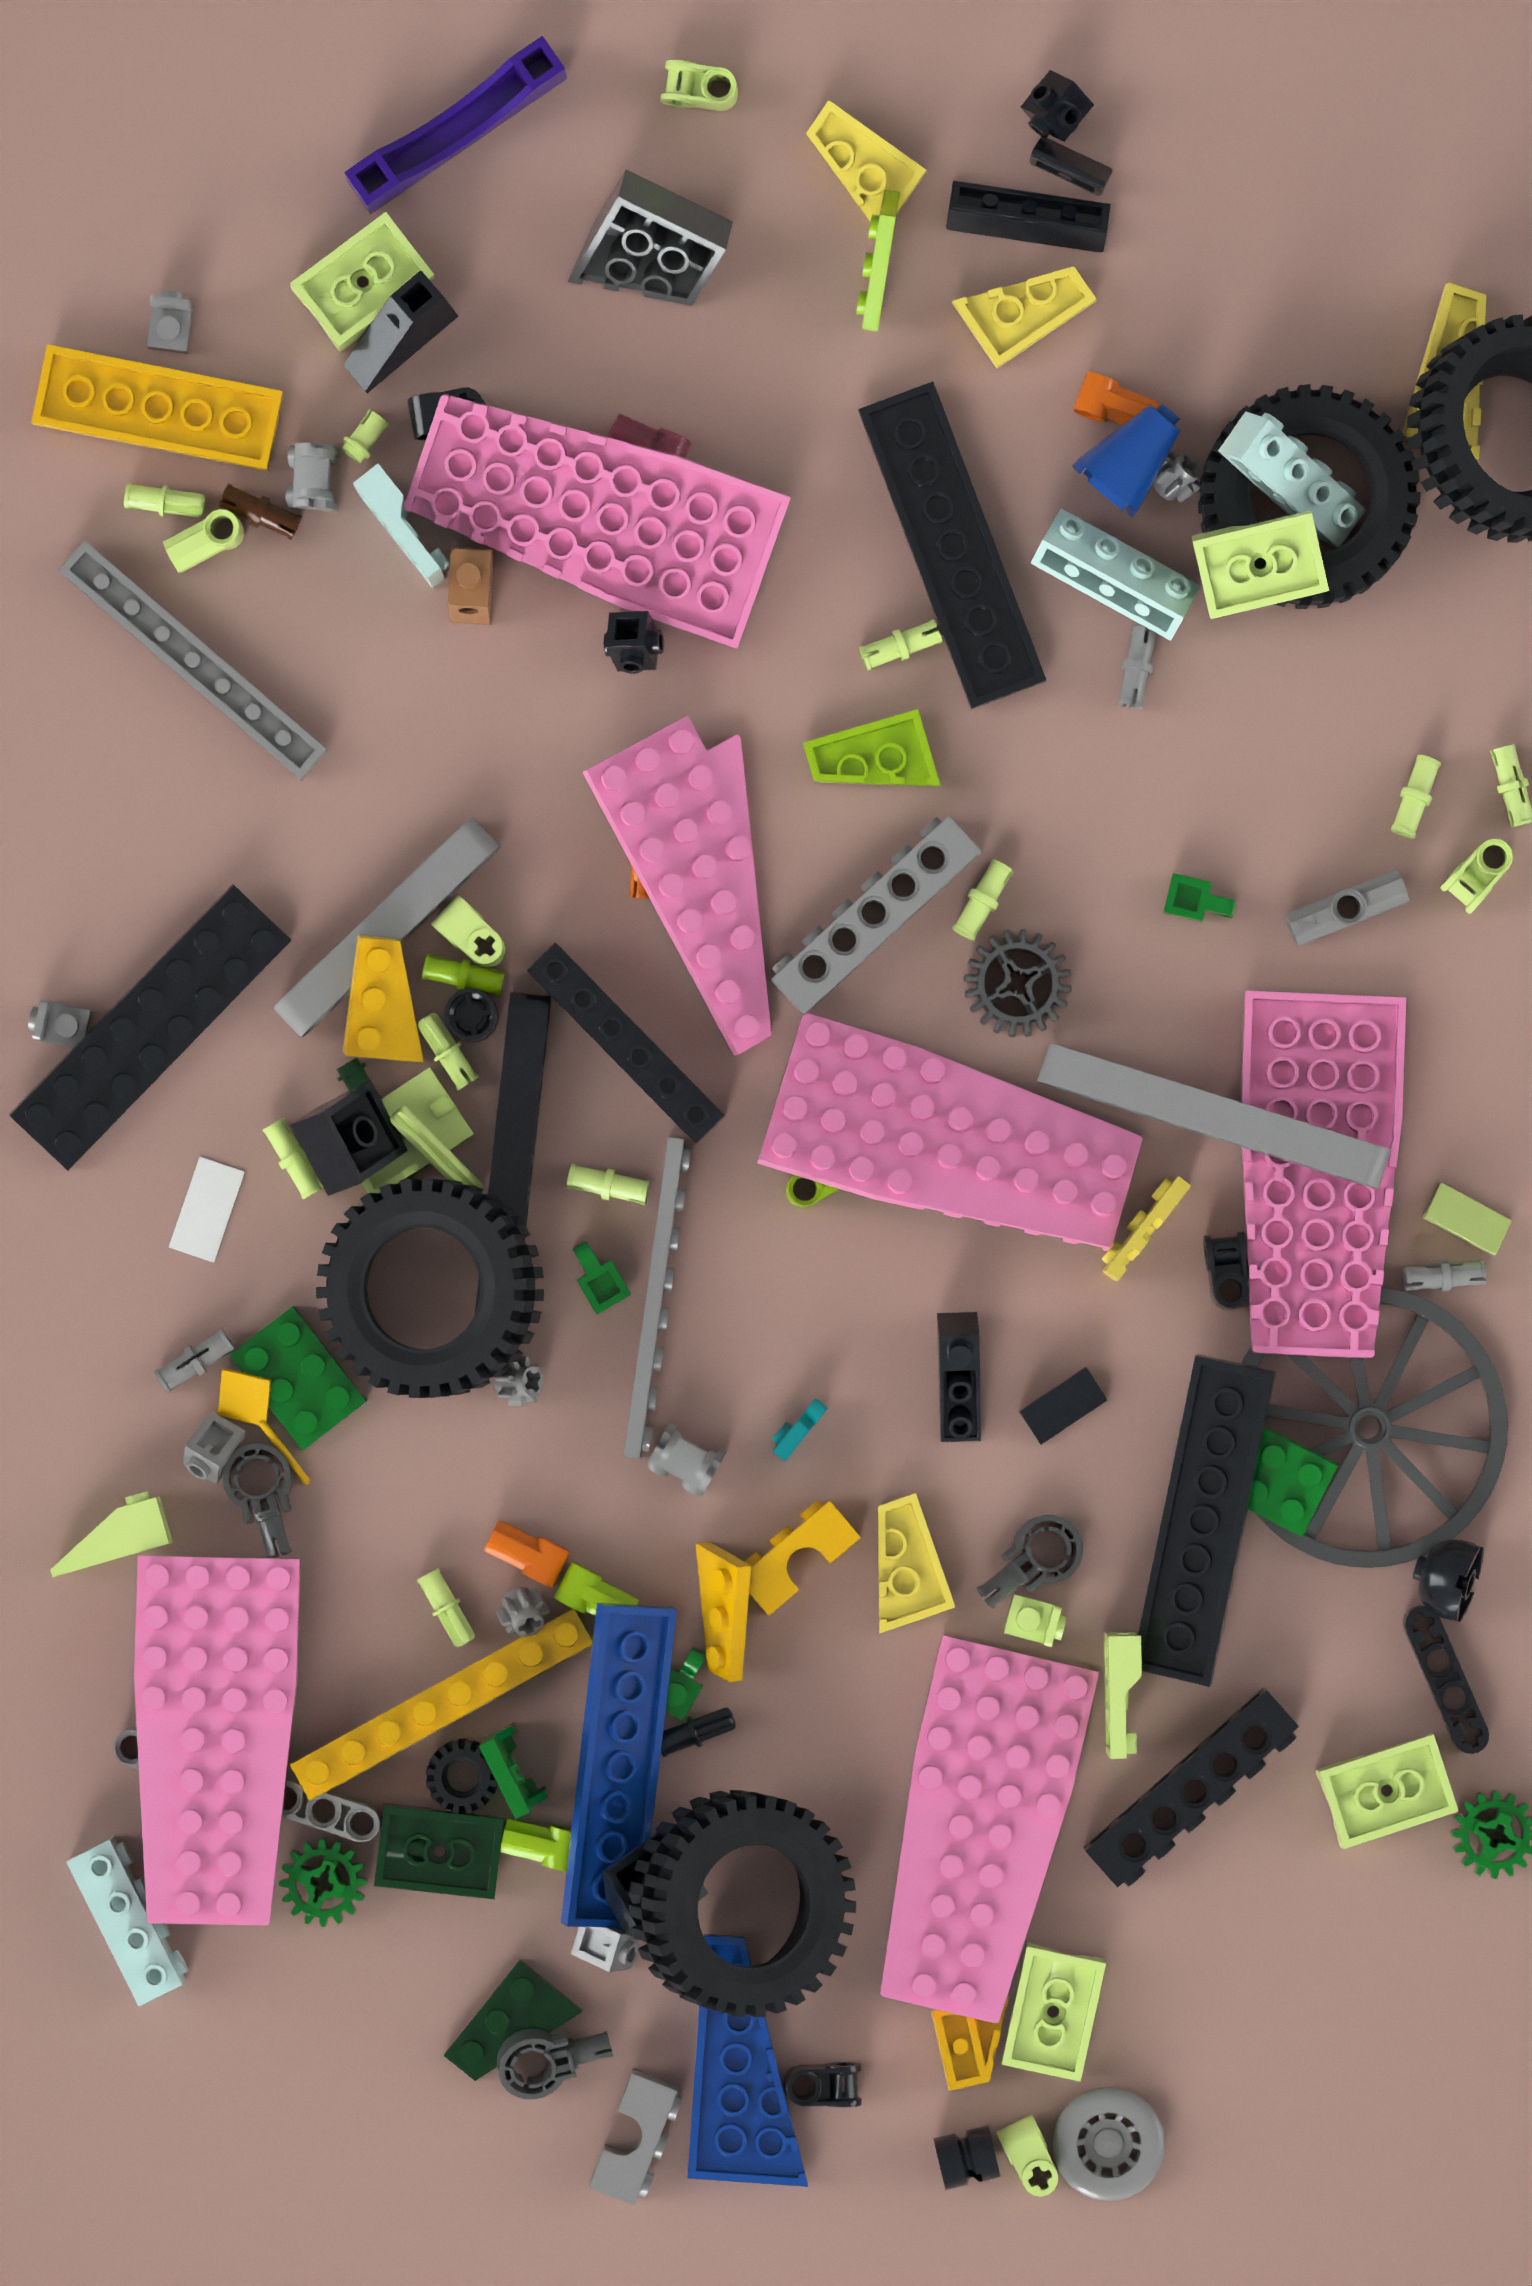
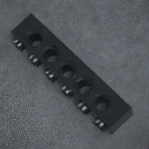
[527,942,725,1145]
[1083,1687,1299,1888]

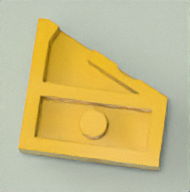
[931,1995,1009,2091]

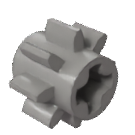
[1153,451,1202,503]
[494,1356,544,1406]
[496,1587,550,1637]

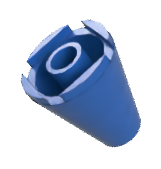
[1072,403,1181,517]

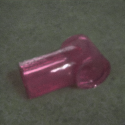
[608,413,692,458]

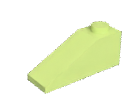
[50,1491,173,1577]

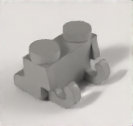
[286,442,341,512]
[647,1422,726,1496]

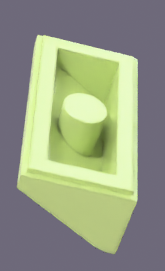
[1422,1182,1512,1256]

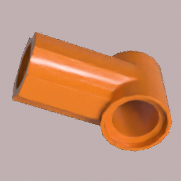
[1073,371,1159,426]
[484,1520,571,1588]

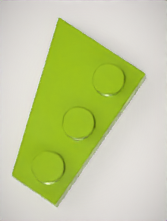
[856,190,900,332]
[803,709,941,787]

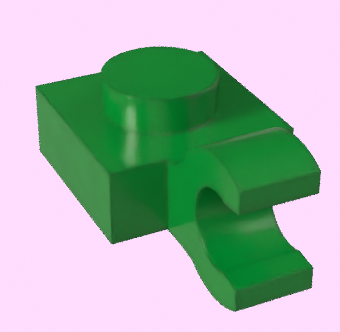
[1163,873,1236,923]
[573,1241,631,1315]
[666,1647,706,1722]

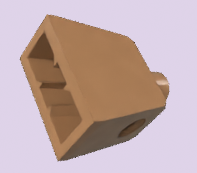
[448,546,495,625]

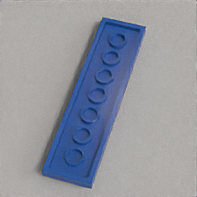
[561,1603,677,1928]

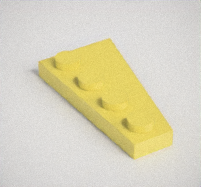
[1402,282,1486,460]

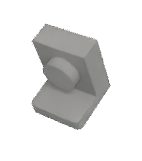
[147,290,194,354]
[28,1000,92,1048]
[183,1411,245,1484]
[571,1927,639,1972]

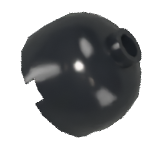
[1413,1539,1484,1622]

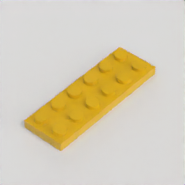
[31,344,284,471]

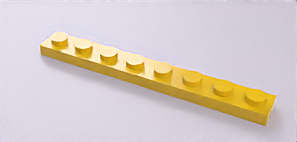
[290,1609,593,1801]

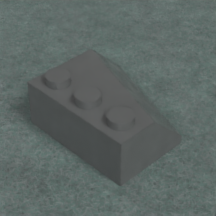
[568,169,733,306]

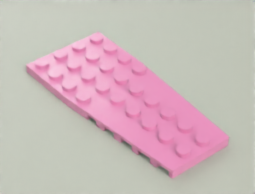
[404,394,791,649]
[1241,991,1406,1358]
[757,1013,1143,1251]
[134,1556,301,1926]
[880,1635,1099,2023]

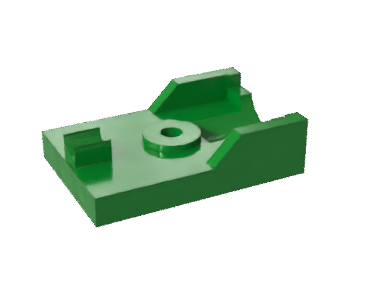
[479,1723,550,1820]

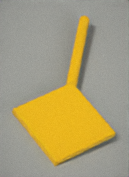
[218,1368,310,1485]

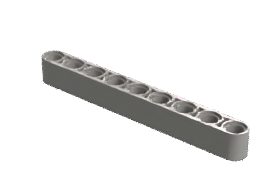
[1037,1043,1391,1189]

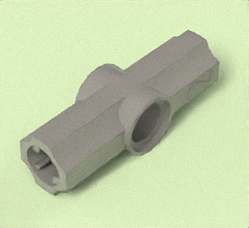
[1284,869,1410,947]

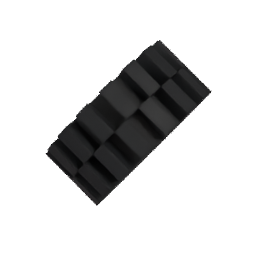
[426,1739,498,1814]

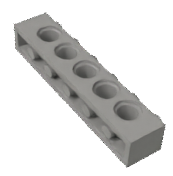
[771,816,982,1015]

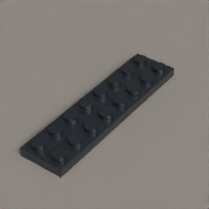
[858,381,1046,710]
[9,884,292,1171]
[1138,1354,1276,1687]

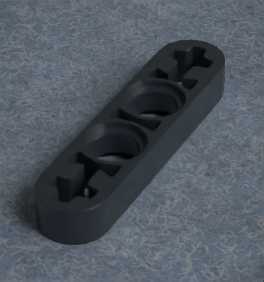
[1403,1605,1489,1754]

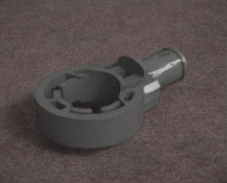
[222,1443,293,1559]
[977,1515,1083,1609]
[497,2029,613,2099]

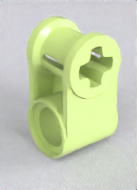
[660,60,739,111]
[1439,839,1513,914]
[431,895,506,968]
[996,2114,1058,2197]

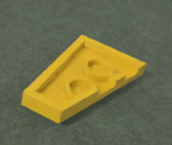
[343,935,424,1063]
[695,1541,751,1683]

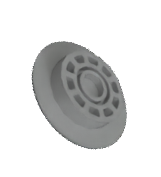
[1052,2087,1165,2201]

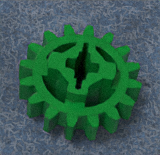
[1450,1790,1532,1879]
[279,1837,368,1927]

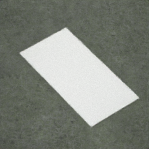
[169,1156,245,1263]

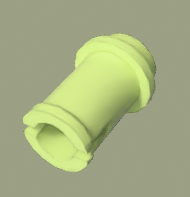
[341,410,389,463]

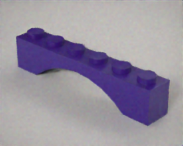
[344,36,567,215]

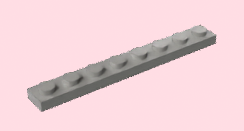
[58,540,328,781]
[624,1137,691,1459]

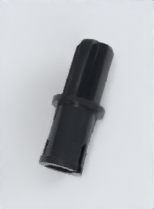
[661,1707,736,1757]

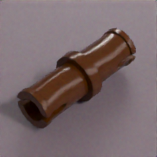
[218,483,302,540]

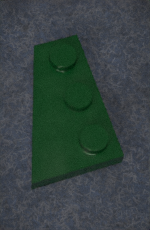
[444,1959,583,2081]

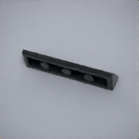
[946,181,1111,252]

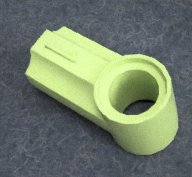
[163,509,245,574]

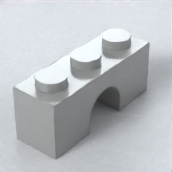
[589,2068,683,2205]

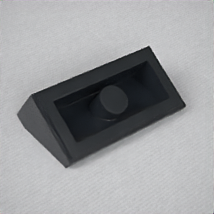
[1029,137,1112,196]
[1018,1367,1107,1445]

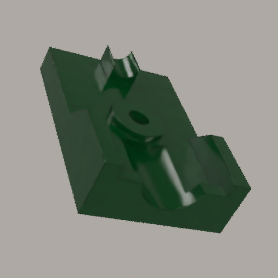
[374,1803,504,1900]

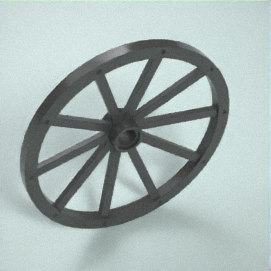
[1240,1287,1508,1568]

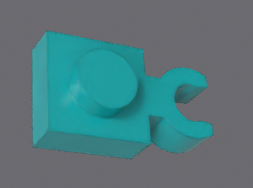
[771,1398,828,1461]

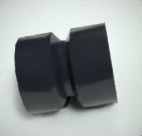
[444,988,499,1043]
[933,2125,1001,2190]

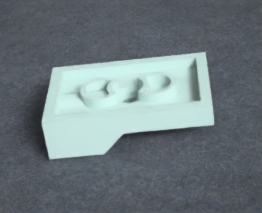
[353,464,450,588]

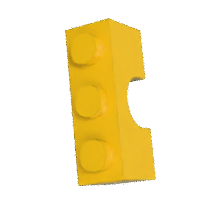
[744,1499,861,1616]

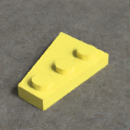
[806,101,927,222]
[952,266,1097,369]
[1101,1176,1191,1281]
[878,1492,955,1634]

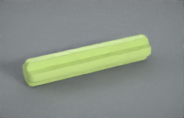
[390,1106,484,1189]

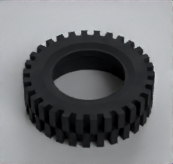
[1407,314,1532,543]
[1198,384,1421,609]
[316,1178,544,1398]
[629,1790,856,2017]

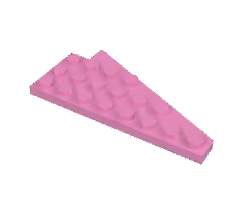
[582,715,772,1056]

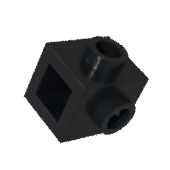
[1020,70,1094,142]
[603,611,664,674]

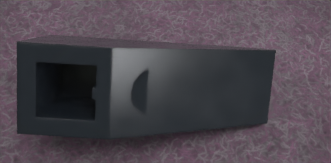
[343,270,459,394]
[937,1312,981,1442]

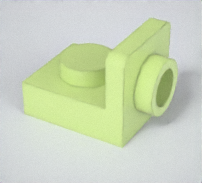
[1003,1594,1067,1647]

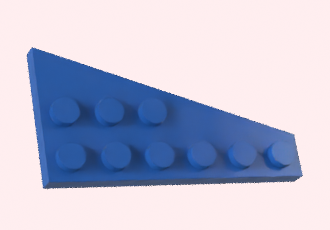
[687,1934,808,2187]

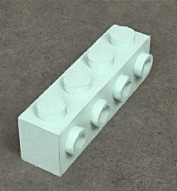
[1218,411,1366,548]
[1031,508,1201,641]
[66,1836,188,2007]

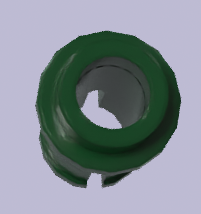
[336,1058,382,1099]

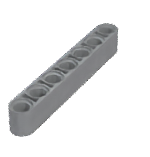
[274,817,501,1038]
[113,1727,382,1842]

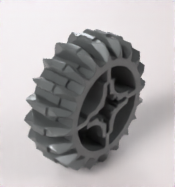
[963,929,1072,1038]

